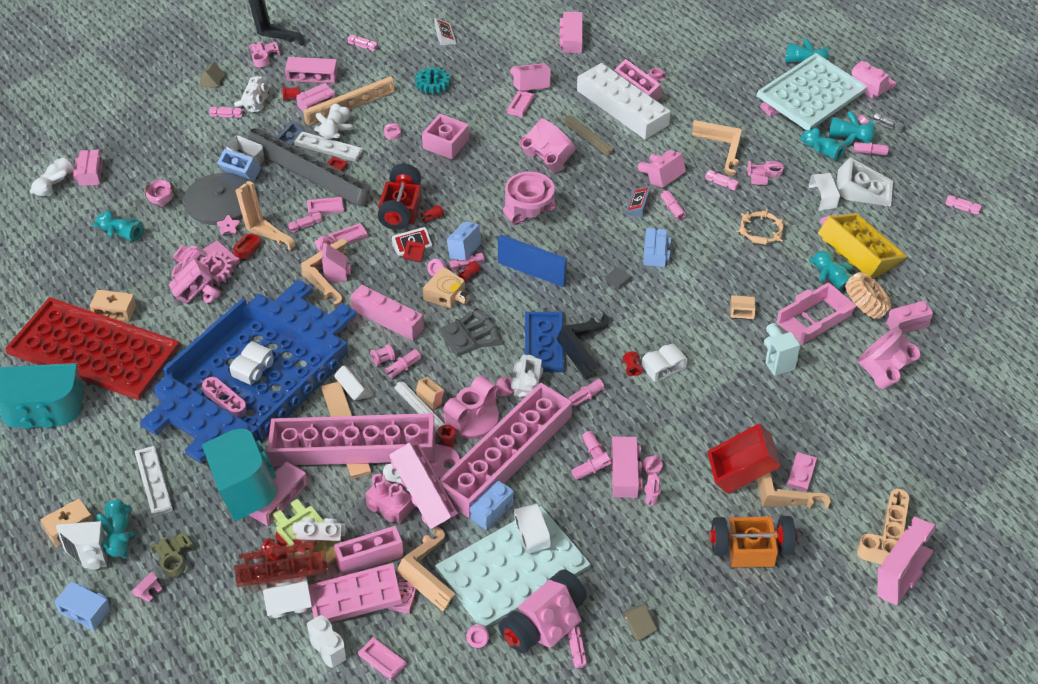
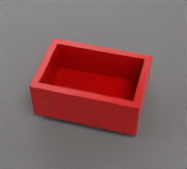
[707,423,781,494]

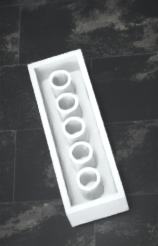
[577,63,671,139]

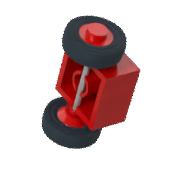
[378,163,421,230]

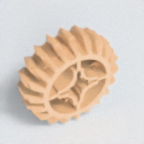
[845,272,892,319]

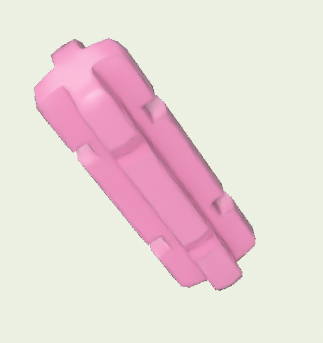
[348,35,378,51]
[209,107,243,118]
[706,170,739,190]
[946,195,981,215]
[288,212,322,233]
[449,253,485,271]
[568,626,587,668]

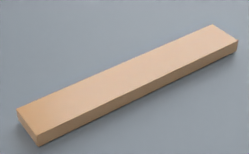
[303,76,395,126]
[321,382,371,479]

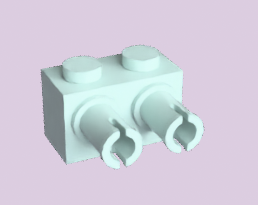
[763,323,801,376]

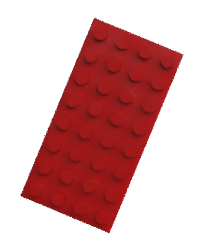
[5,297,180,400]

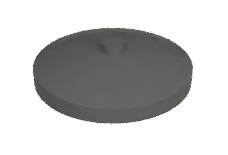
[184,173,248,225]

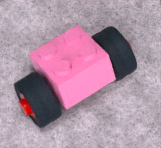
[498,569,587,654]

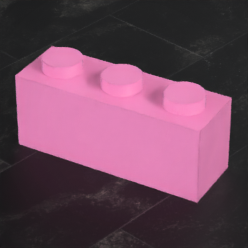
[560,12,582,53]
[285,57,338,83]
[614,59,663,101]
[611,436,642,498]
[250,462,308,526]
[334,526,404,576]

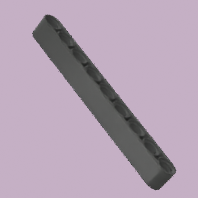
[248,128,371,206]

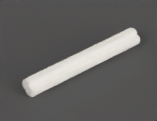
[395,382,445,433]

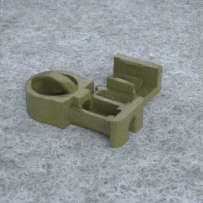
[150,531,195,578]

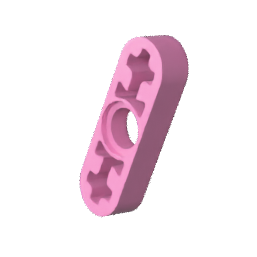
[202,377,247,418]

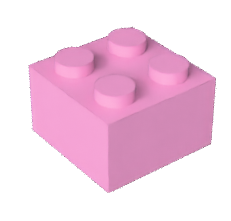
[422,114,469,159]

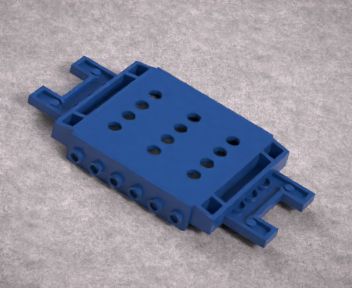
[140,279,357,464]

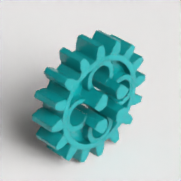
[415,66,450,95]

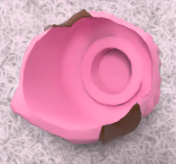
[145,179,175,207]

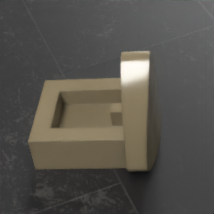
[200,62,225,88]
[622,604,657,640]

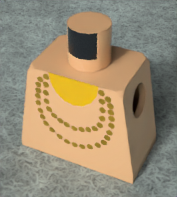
[423,267,470,308]

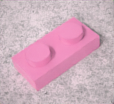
[787,452,817,492]

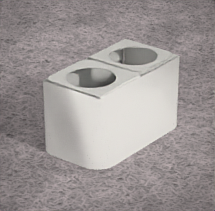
[226,135,265,166]
[809,173,840,211]
[514,503,550,554]

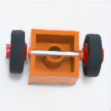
[709,516,797,568]

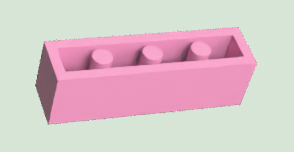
[350,285,424,341]
[389,440,458,529]

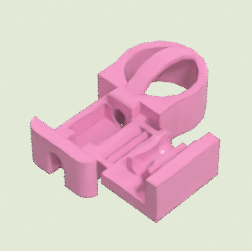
[249,42,280,67]
[747,161,784,185]
[172,244,203,278]

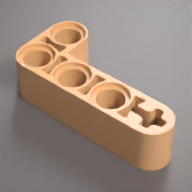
[857,489,909,564]

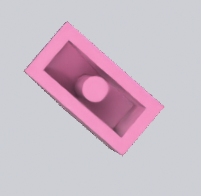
[322,243,351,282]

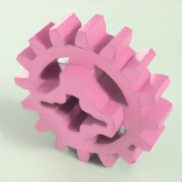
[199,251,234,286]

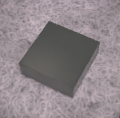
[605,267,631,289]

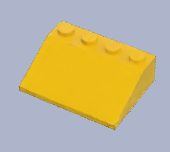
[818,213,908,278]

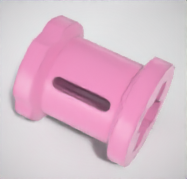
[370,344,395,367]

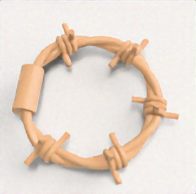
[736,209,787,245]

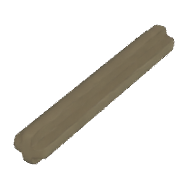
[565,115,614,156]

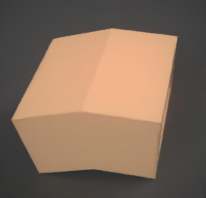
[730,295,755,319]
[416,377,444,410]

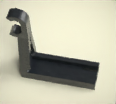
[249,0,305,46]
[556,313,609,380]

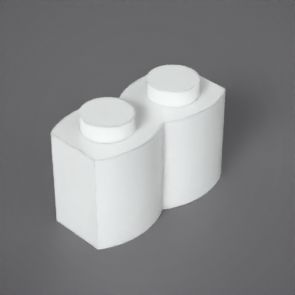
[230,341,274,385]
[641,344,687,382]
[307,615,346,668]

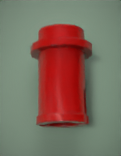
[420,205,444,223]
[458,261,481,283]

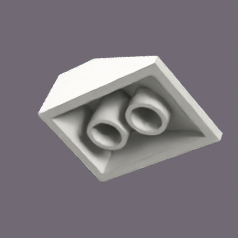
[836,157,893,206]

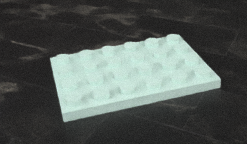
[756,53,868,130]
[435,506,591,629]

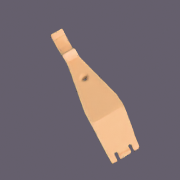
[692,120,742,176]
[236,181,295,251]
[301,238,347,308]
[757,473,831,509]
[396,527,455,611]

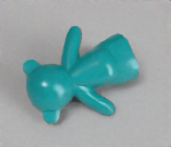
[785,39,829,63]
[828,111,875,147]
[799,127,847,161]
[92,210,144,242]
[809,250,853,293]
[97,500,136,559]

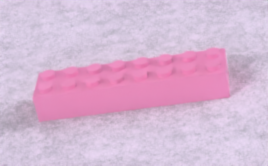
[439,383,572,518]
[267,413,436,466]

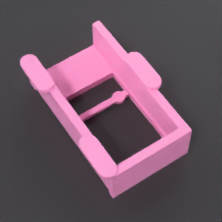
[777,282,856,345]
[878,517,936,606]

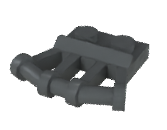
[439,306,502,357]

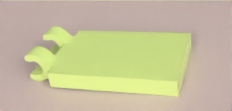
[273,499,341,575]

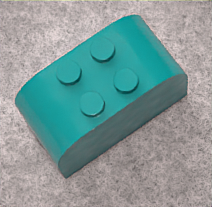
[0,363,84,429]
[202,429,278,521]

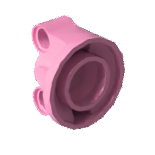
[520,118,576,173]
[503,172,556,225]
[857,327,920,389]
[443,375,499,439]

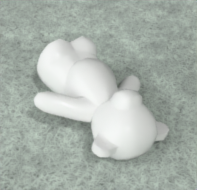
[314,104,353,139]
[30,158,74,196]

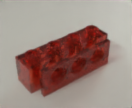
[234,540,328,587]

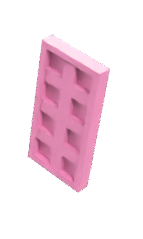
[308,563,403,623]

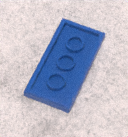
[498,234,567,287]
[525,312,564,372]

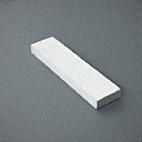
[294,132,363,162]
[135,445,173,517]

